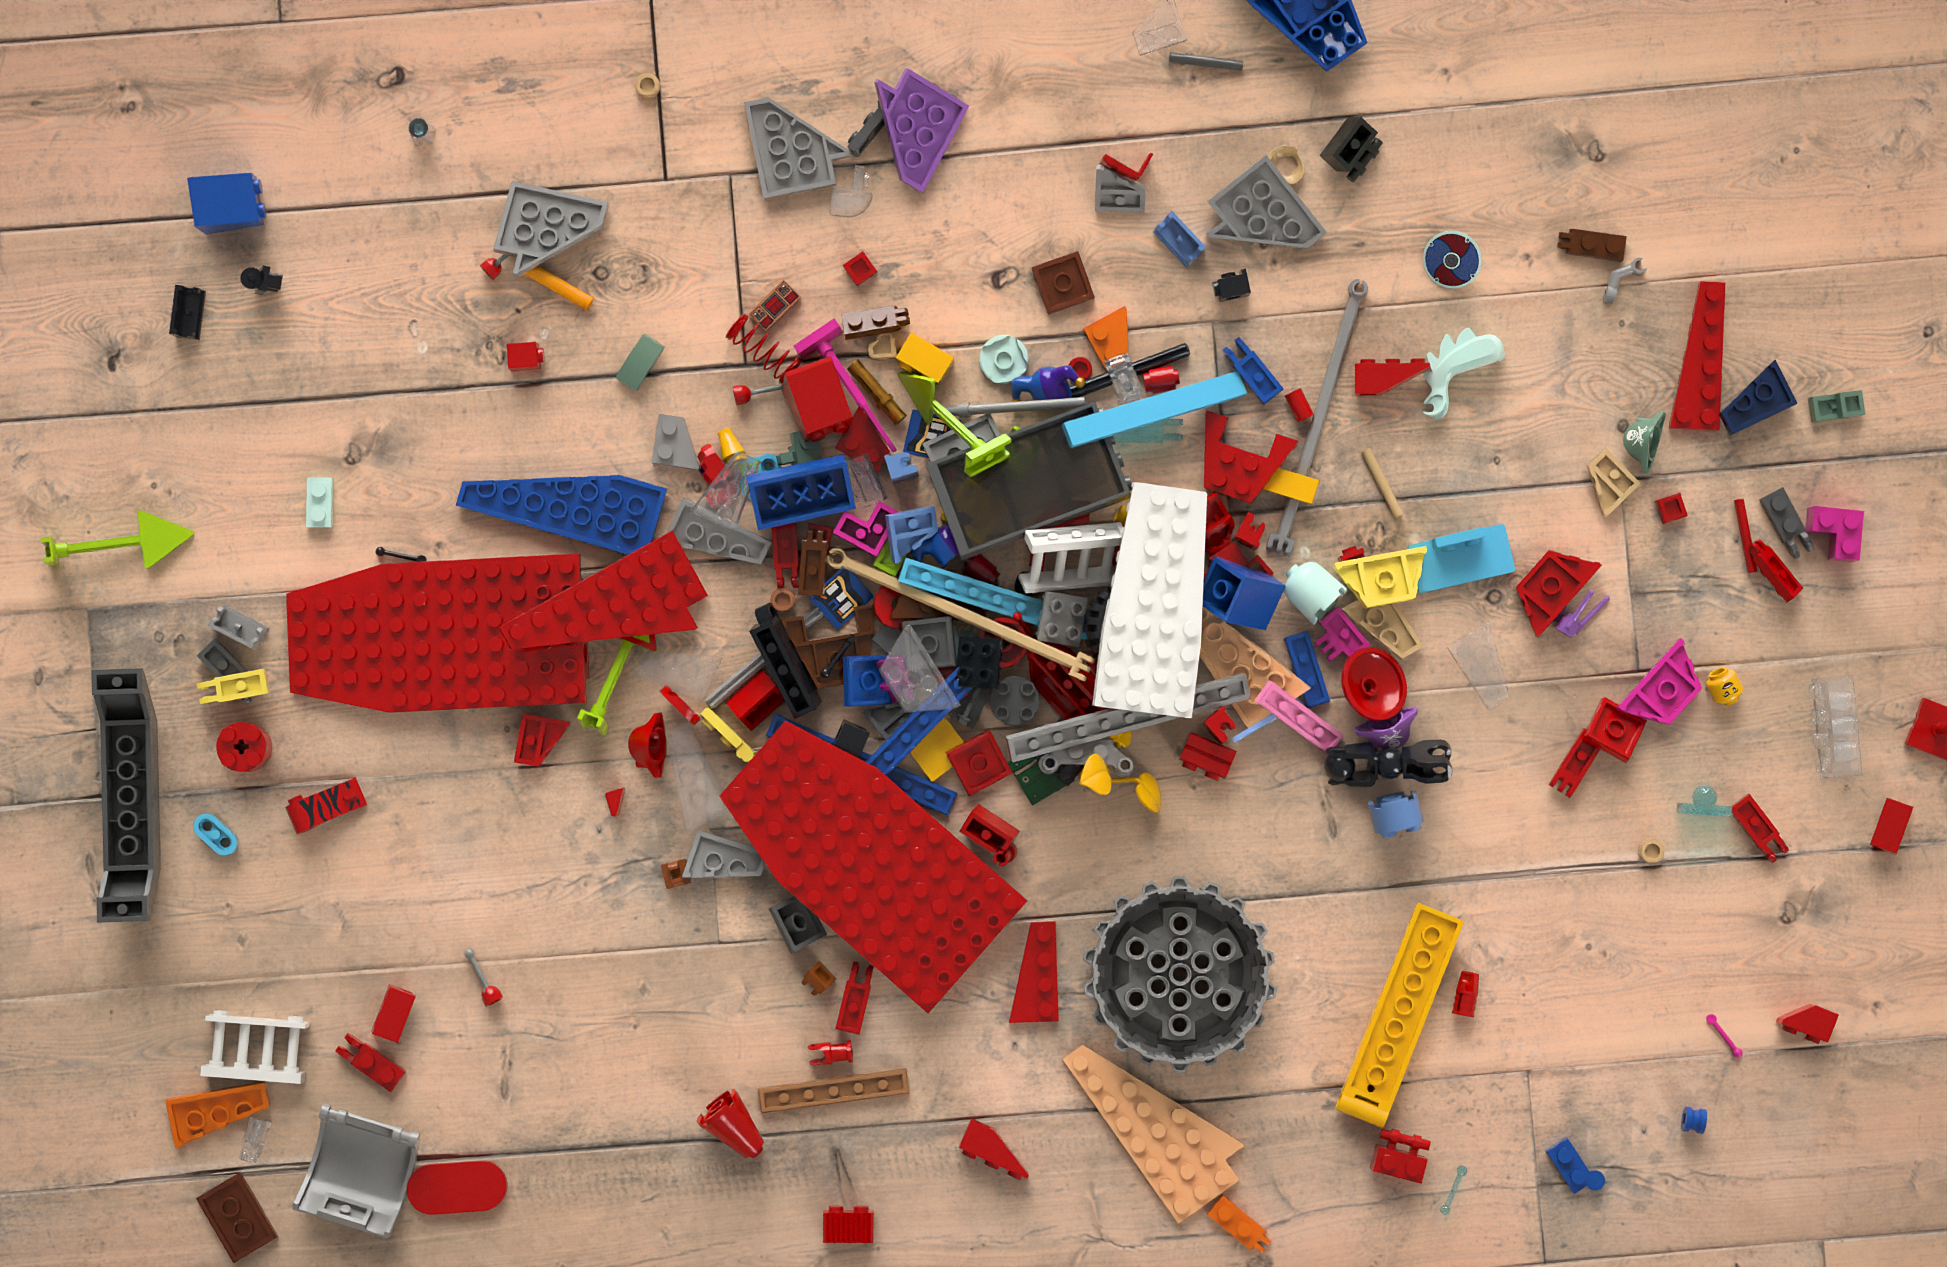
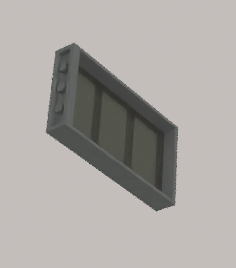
[926,402,1133,560]

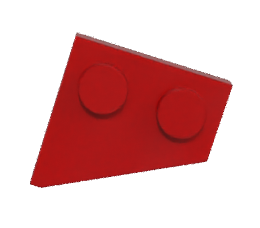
[514,713,571,767]

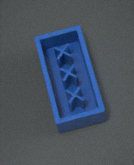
[746,454,856,530]

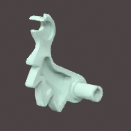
[1423,328,1505,420]

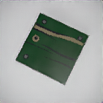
[1007,757,1075,806]

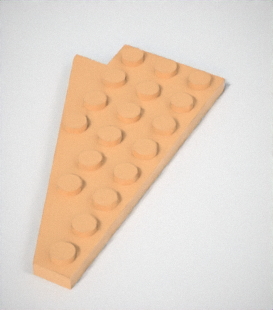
[1063,1045,1244,1224]

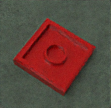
[1582,697,1647,763]
[945,729,1012,796]

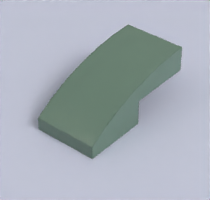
[615,333,665,391]
[1808,390,1866,422]

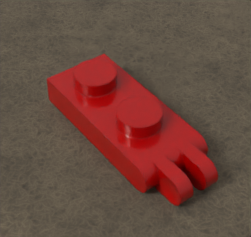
[1749,539,1803,603]

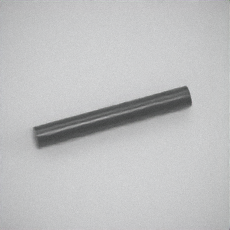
[1169,52,1243,71]

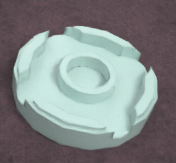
[979,335,1029,385]

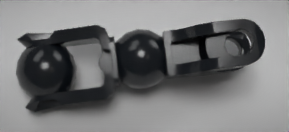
[1324,739,1453,787]

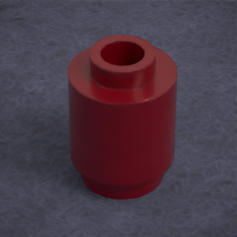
[963,554,1001,585]

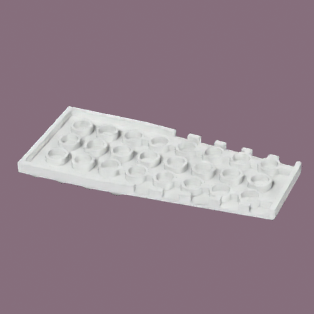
[1092,482,1207,718]

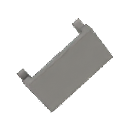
[207,605,268,650]

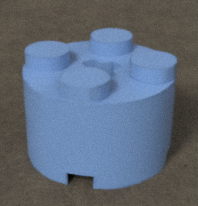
[1368,791,1424,838]

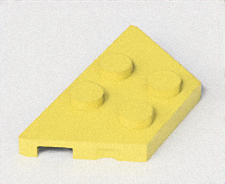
[1333,546,1427,609]

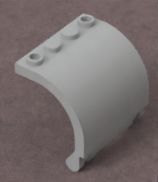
[293,1104,420,1239]

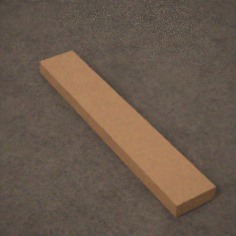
[758,1068,910,1113]

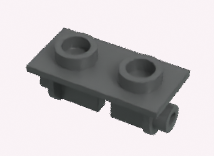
[951,687,993,729]

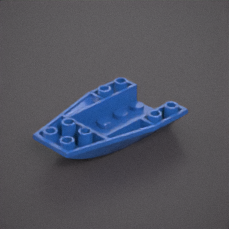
[1247,0,1368,72]

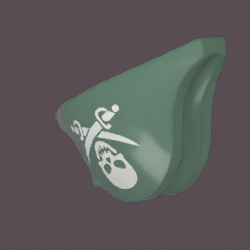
[1623,411,1666,475]

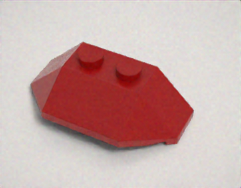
[1027,641,1109,720]

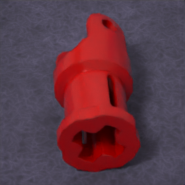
[808,1040,853,1066]

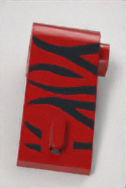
[285,777,367,835]

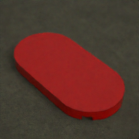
[407,1160,508,1215]

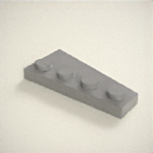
[667,498,772,564]

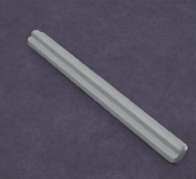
[705,606,824,709]

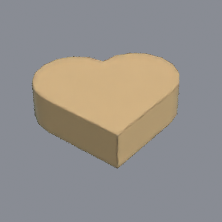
[868,332,897,361]

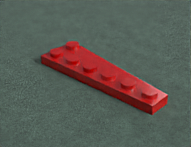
[1669,281,1726,431]

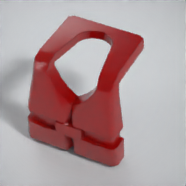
[1099,152,1153,181]

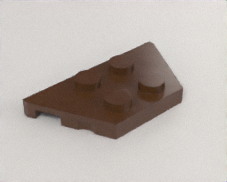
[890,570,986,620]

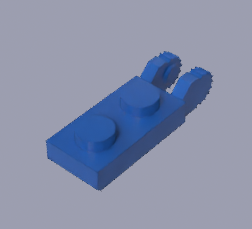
[1223,337,1284,405]

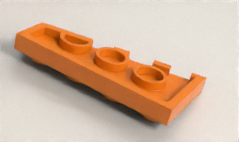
[165,1081,270,1149]

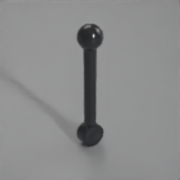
[375,547,427,562]
[821,634,856,678]

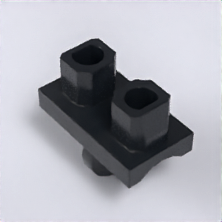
[240,265,283,295]

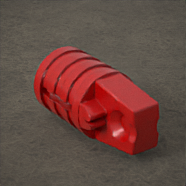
[1452,971,1479,1018]

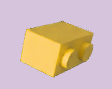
[896,332,954,386]

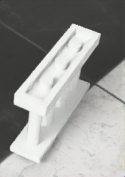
[1018,522,1123,593]
[200,1010,310,1084]

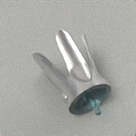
[409,118,435,145]

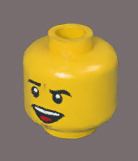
[1706,667,1743,706]

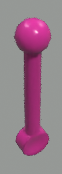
[1706,1014,1743,1058]

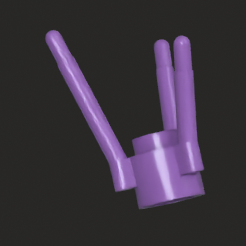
[1554,590,1610,638]

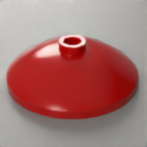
[1341,647,1407,721]

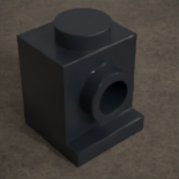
[1212,268,1251,302]

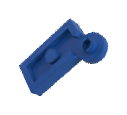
[1546,1137,1605,1194]

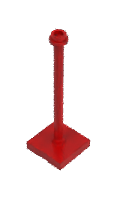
[1904,698,1947,761]

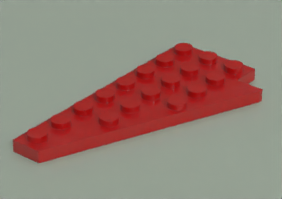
[498,530,708,649]

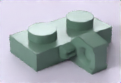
[776,431,822,466]

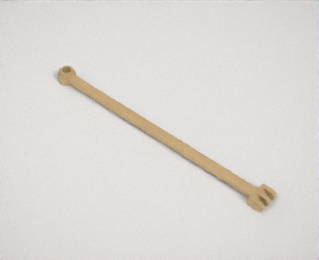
[827,548,1095,682]

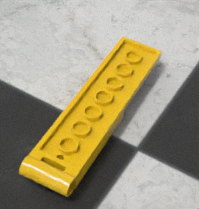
[1335,902,1464,1128]

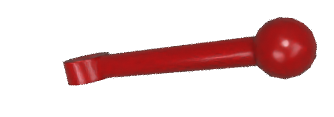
[1012,612,1041,642]

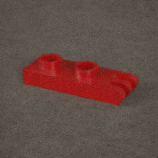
[1548,728,1600,798]

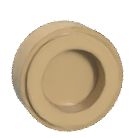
[635,73,660,99]
[1638,839,1665,864]

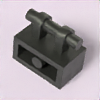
[1320,117,1383,182]

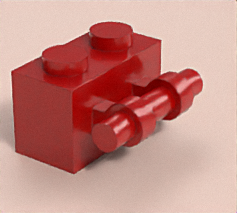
[1370,1129,1431,1184]

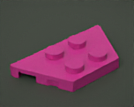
[1616,638,1702,725]

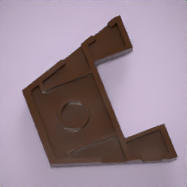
[780,604,875,689]

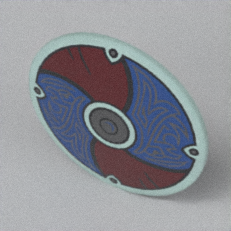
[1423,231,1482,289]

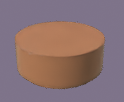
[770,588,796,613]

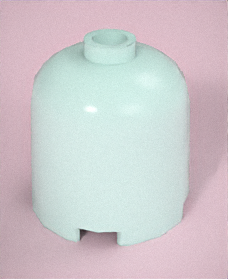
[1284,561,1347,625]

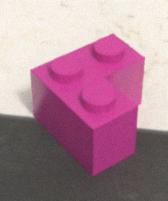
[833,501,898,558]
[1806,506,1864,562]

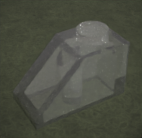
[1104,353,1145,406]

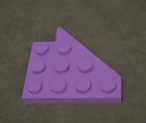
[874,68,969,193]

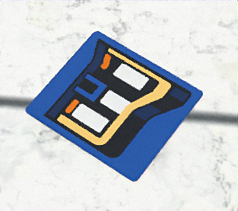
[903,409,961,458]
[809,568,874,630]

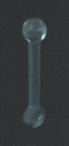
[1440,1165,1467,1215]

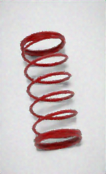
[726,314,802,384]

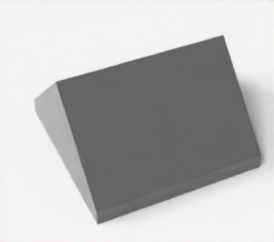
[769,896,827,954]

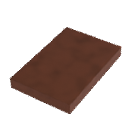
[196,1172,278,1263]

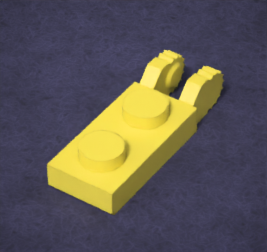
[197,669,269,705]
[701,707,755,763]

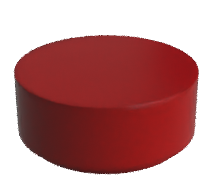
[1069,357,1092,380]

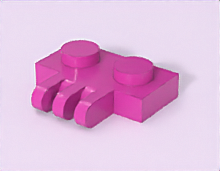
[1314,606,1370,662]

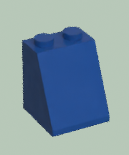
[187,173,267,235]
[1202,556,1286,630]

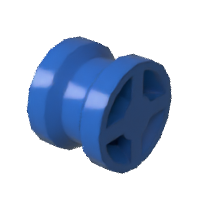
[1681,1106,1707,1134]

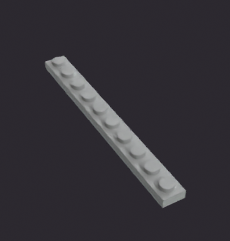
[1005,673,1251,762]

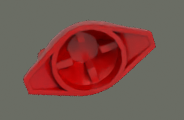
[628,712,666,778]

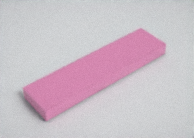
[1255,680,1344,755]

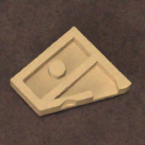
[1587,448,1641,517]

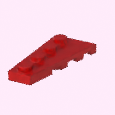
[1009,921,1059,1023]

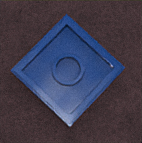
[843,655,892,707]

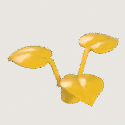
[1079,731,1161,814]

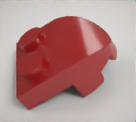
[1205,492,1235,553]

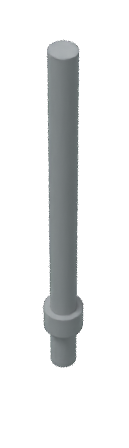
[944,397,1087,418]

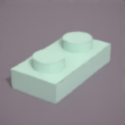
[306,478,334,528]

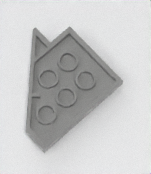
[744,97,852,200]
[1206,155,1327,248]
[494,181,609,278]

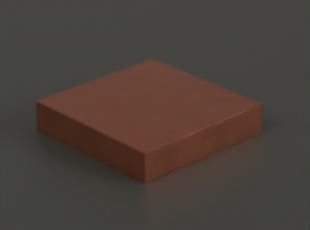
[1032,251,1095,315]

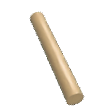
[1361,448,1403,518]

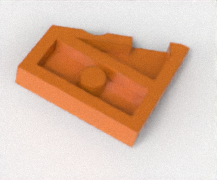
[1083,306,1128,372]

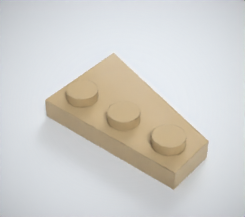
[1341,599,1423,659]

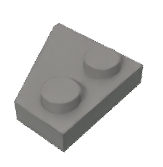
[1095,164,1146,212]
[651,414,699,470]

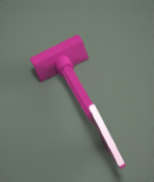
[793,318,897,453]

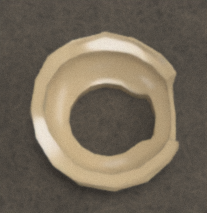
[1268,145,1305,185]

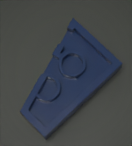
[1719,360,1798,436]

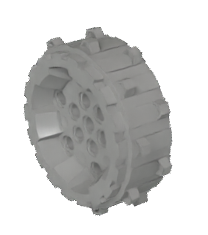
[1083,876,1277,1073]

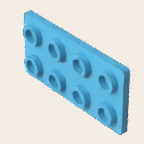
[1408,524,1515,593]

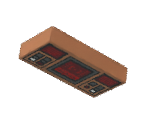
[749,279,801,332]

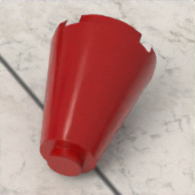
[697,1089,764,1158]

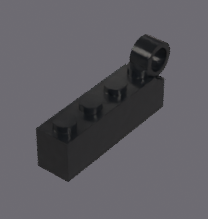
[749,603,822,719]

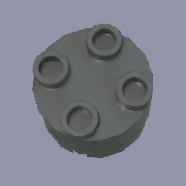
[990,676,1040,726]

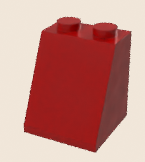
[782,356,852,443]

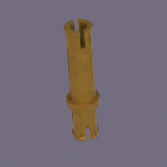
[847,359,907,425]

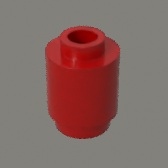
[1143,366,1180,394]

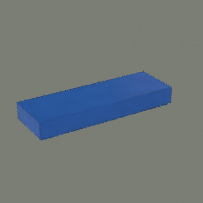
[1284,630,1330,708]

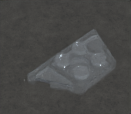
[879,624,960,712]

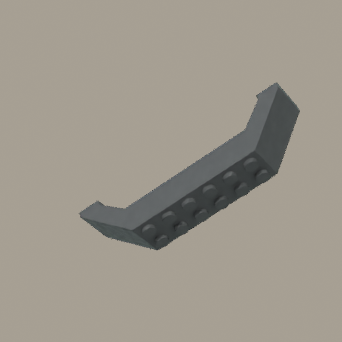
[91,668,161,923]

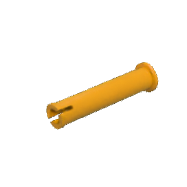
[521,266,594,311]

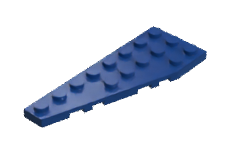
[456,475,668,555]

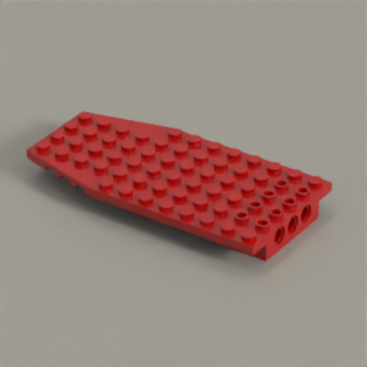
[286,553,590,713]
[719,721,1027,1014]

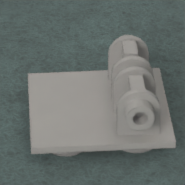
[1035,591,1088,647]

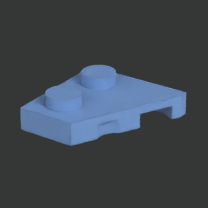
[885,506,938,563]

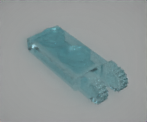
[1113,419,1183,443]

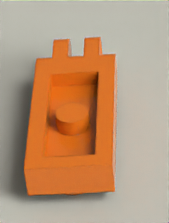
[1207,1194,1272,1253]

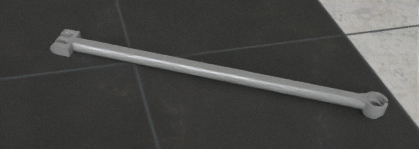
[1266,279,1368,557]

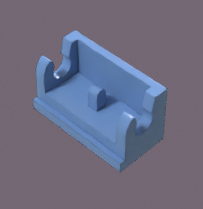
[1153,211,1206,268]
[884,452,919,484]

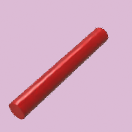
[1734,498,1758,573]

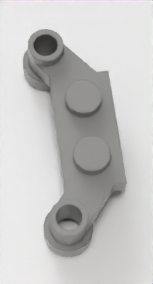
[1038,740,1134,776]

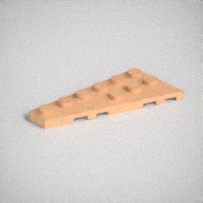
[1199,606,1311,728]

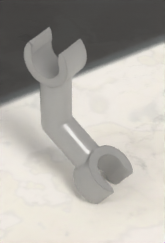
[1603,257,1647,303]

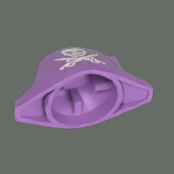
[1354,707,1418,749]

